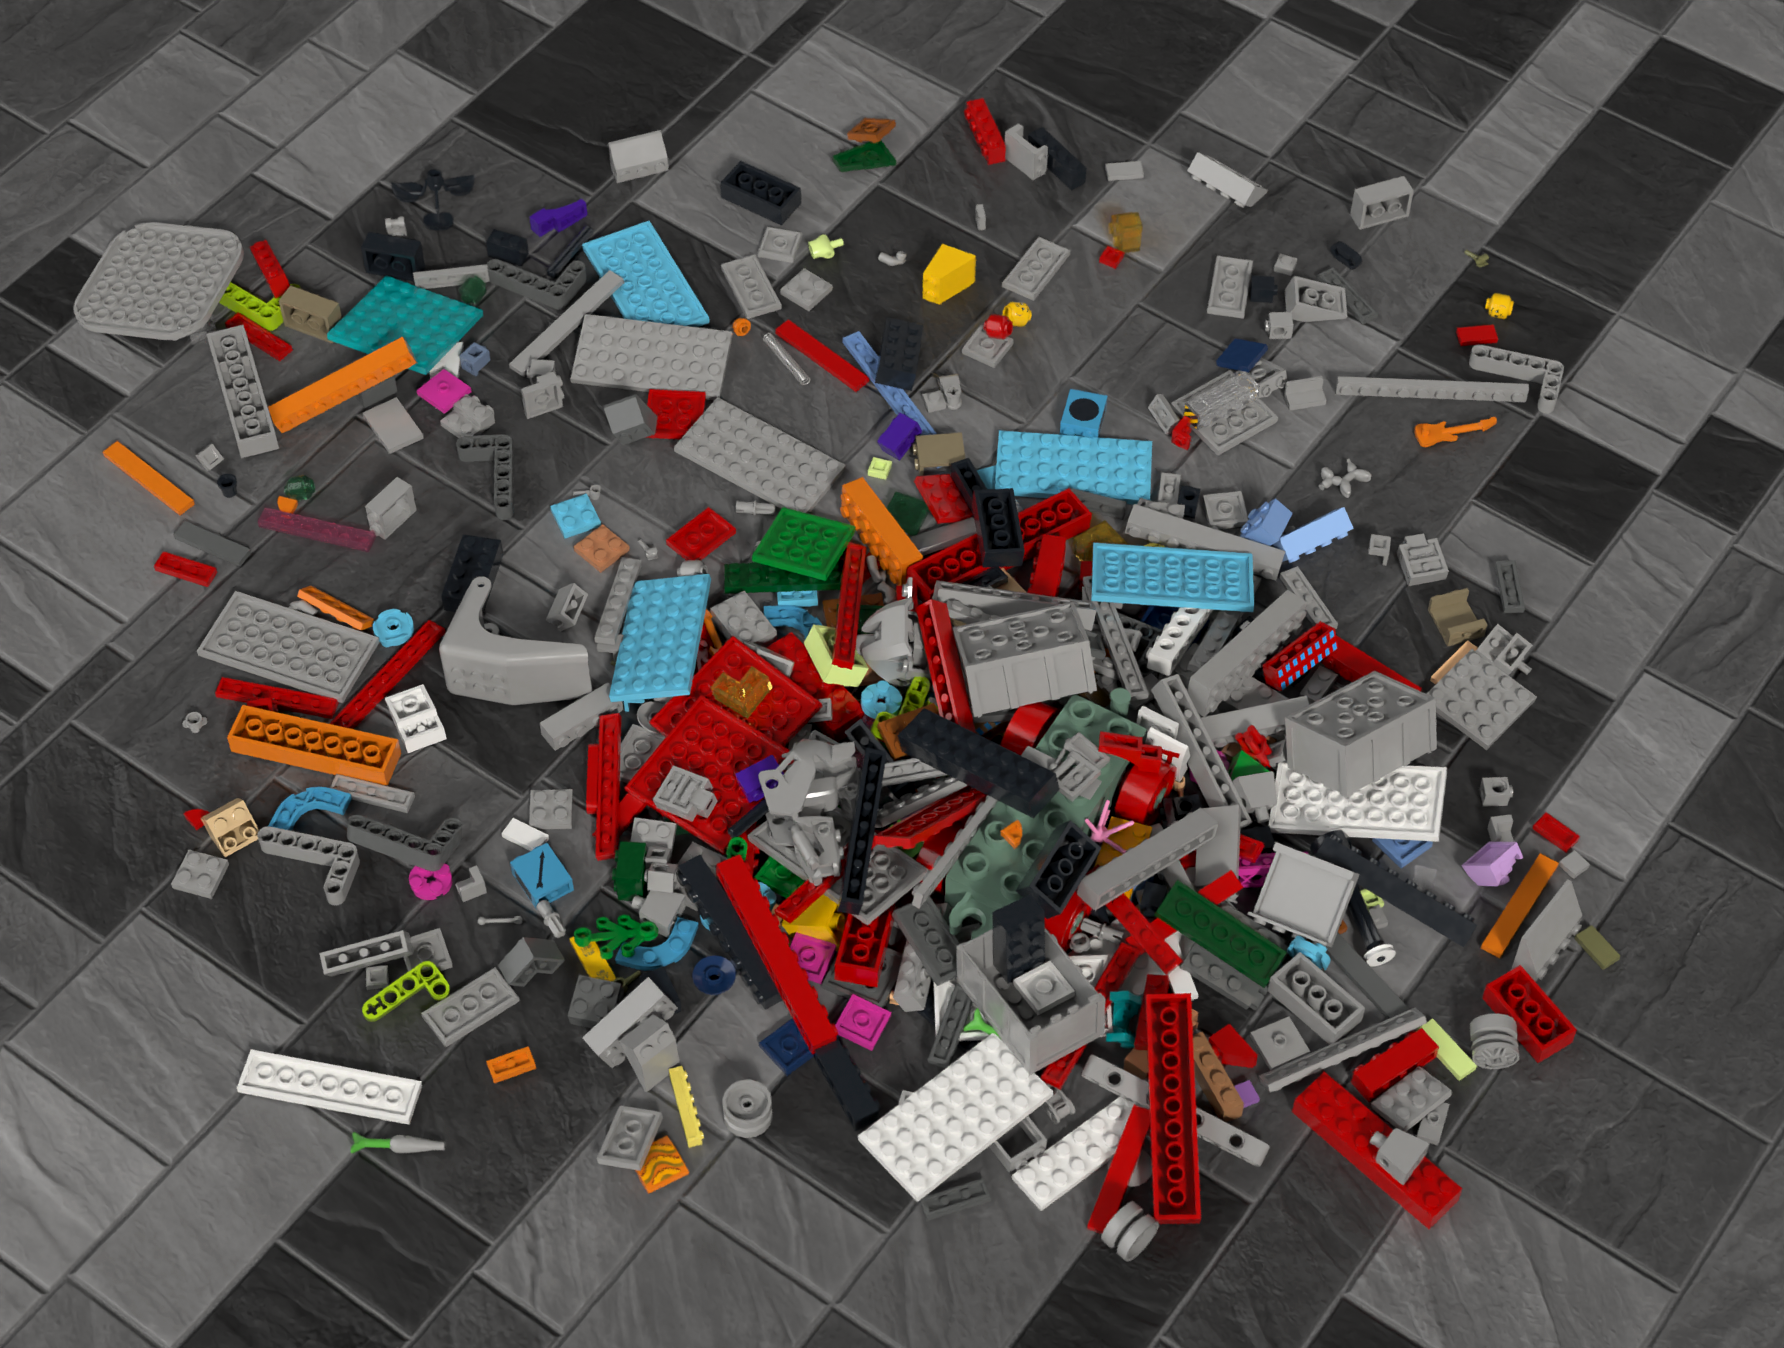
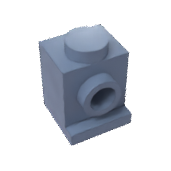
[460,342,490,376]

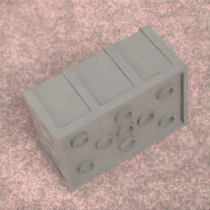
[953,602,1097,718]
[1285,671,1437,798]
[956,928,1105,1075]

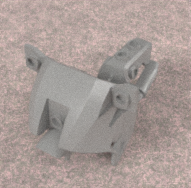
[856,577,954,694]
[758,739,859,886]

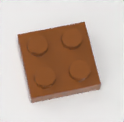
[847,118,896,143]

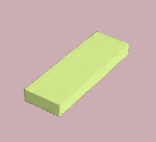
[1416,1019,1477,1081]

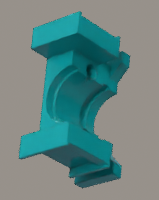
[1106,991,1142,1048]

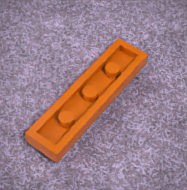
[297,586,374,631]

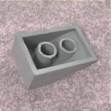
[1285,276,1347,322]
[619,1015,681,1092]

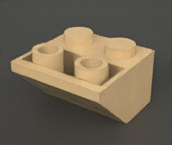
[201,798,259,857]

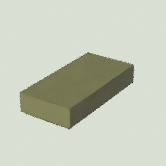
[1575,925,1621,970]

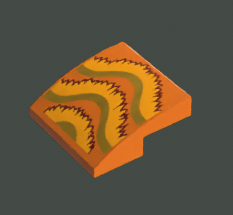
[635,1136,689,1194]

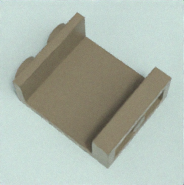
[912,433,965,476]
[1428,588,1487,647]

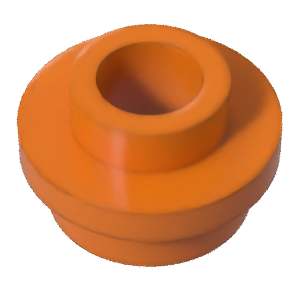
[733,318,751,336]

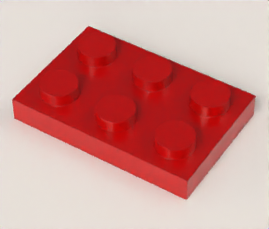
[914,474,973,524]
[666,507,736,561]

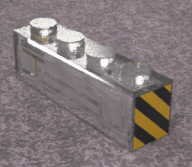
[1183,371,1260,430]

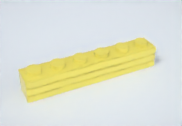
[669,1066,704,1148]

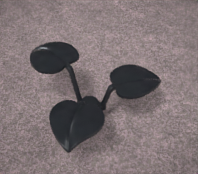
[392,169,475,231]

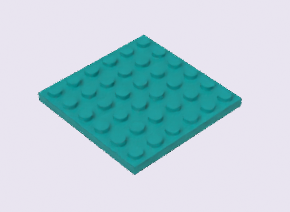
[327,276,483,375]

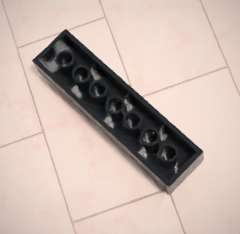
[897,708,1060,819]

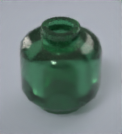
[459,276,487,304]
[284,474,315,502]

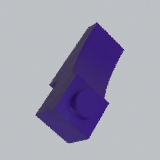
[530,199,587,237]

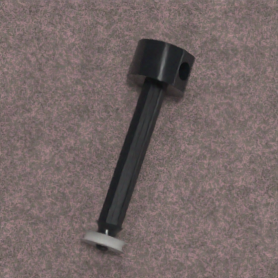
[1310,830,1396,967]

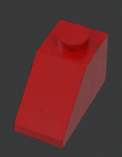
[1208,1024,1258,1068]

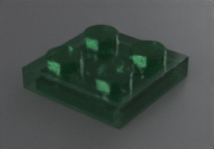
[887,491,930,536]

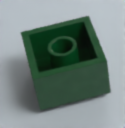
[612,841,647,901]

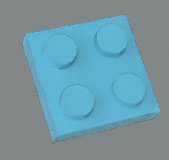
[550,494,601,539]

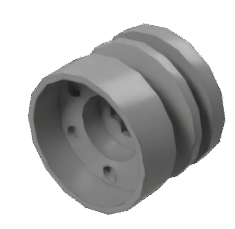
[1470,1013,1519,1069]

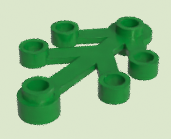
[574,915,659,959]

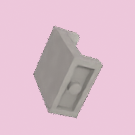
[1005,123,1048,180]

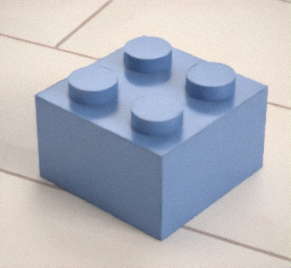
[1240,498,1293,546]

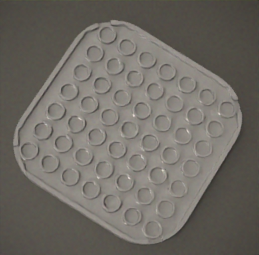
[74,222,244,341]

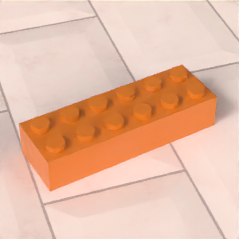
[840,477,923,586]

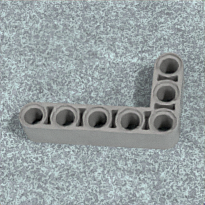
[1469,345,1564,413]
[257,826,360,905]

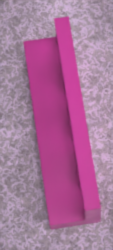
[1238,852,1309,888]

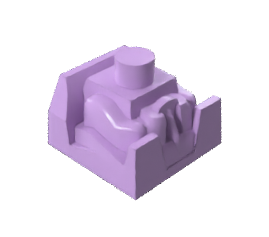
[1462,842,1523,886]

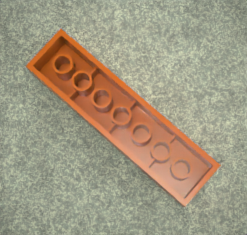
[227,705,401,786]

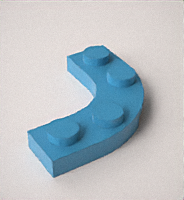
[764,605,823,640]
[268,787,352,831]
[615,917,699,971]

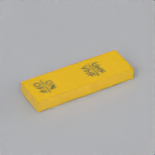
[569,937,616,982]

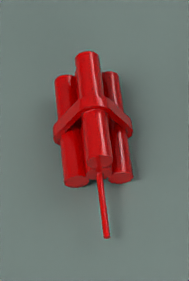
[1235,725,1274,772]

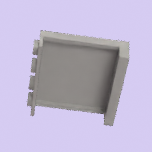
[1248,842,1360,947]

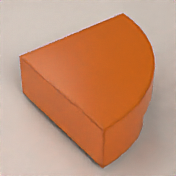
[278,496,298,519]
[1001,819,1022,849]

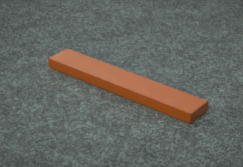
[103,441,195,516]
[1481,853,1559,958]

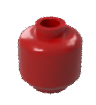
[984,314,1013,340]

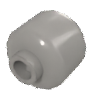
[677,560,708,577]

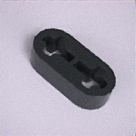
[1330,241,1362,270]

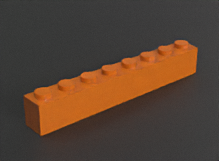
[268,337,417,433]

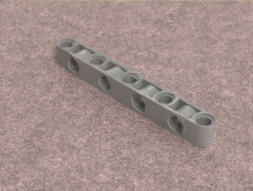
[1081,1055,1270,1167]

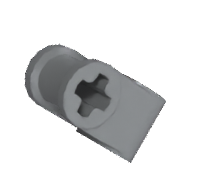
[938,374,962,410]
[1041,1082,1075,1125]

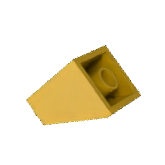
[923,244,976,305]
[781,894,848,951]

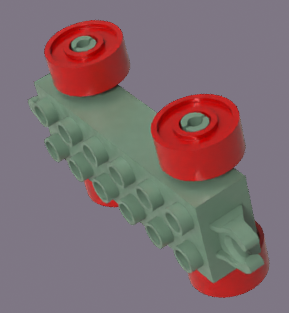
[916,688,1177,953]

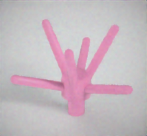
[1085,800,1134,854]

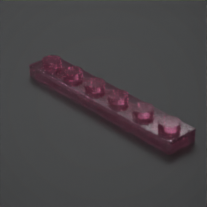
[258,508,376,552]

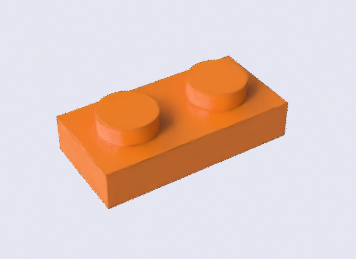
[486,1046,536,1084]

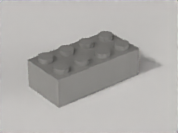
[1268,952,1365,1045]
[582,977,677,1068]

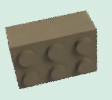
[279,286,342,344]

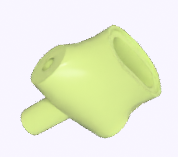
[808,235,844,259]

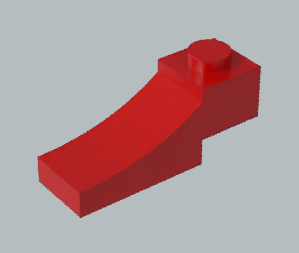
[1098,731,1162,773]

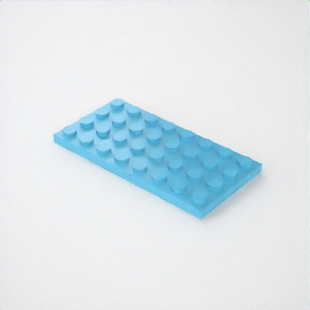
[582,221,710,327]
[995,430,1152,505]
[1091,543,1254,612]
[609,574,711,702]

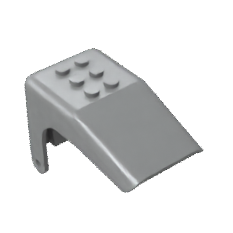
[439,577,592,706]

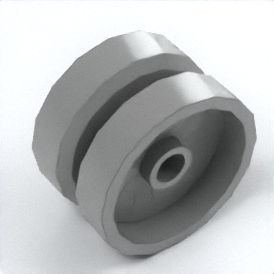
[722,1079,773,1138]
[1101,1201,1159,1262]

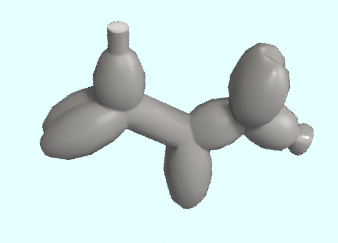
[1319,459,1372,498]

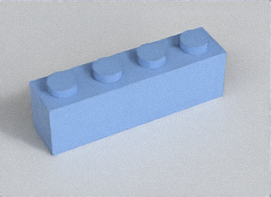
[1273,507,1354,563]

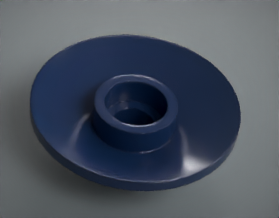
[692,956,736,995]

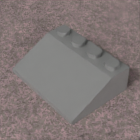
[1511,879,1582,982]

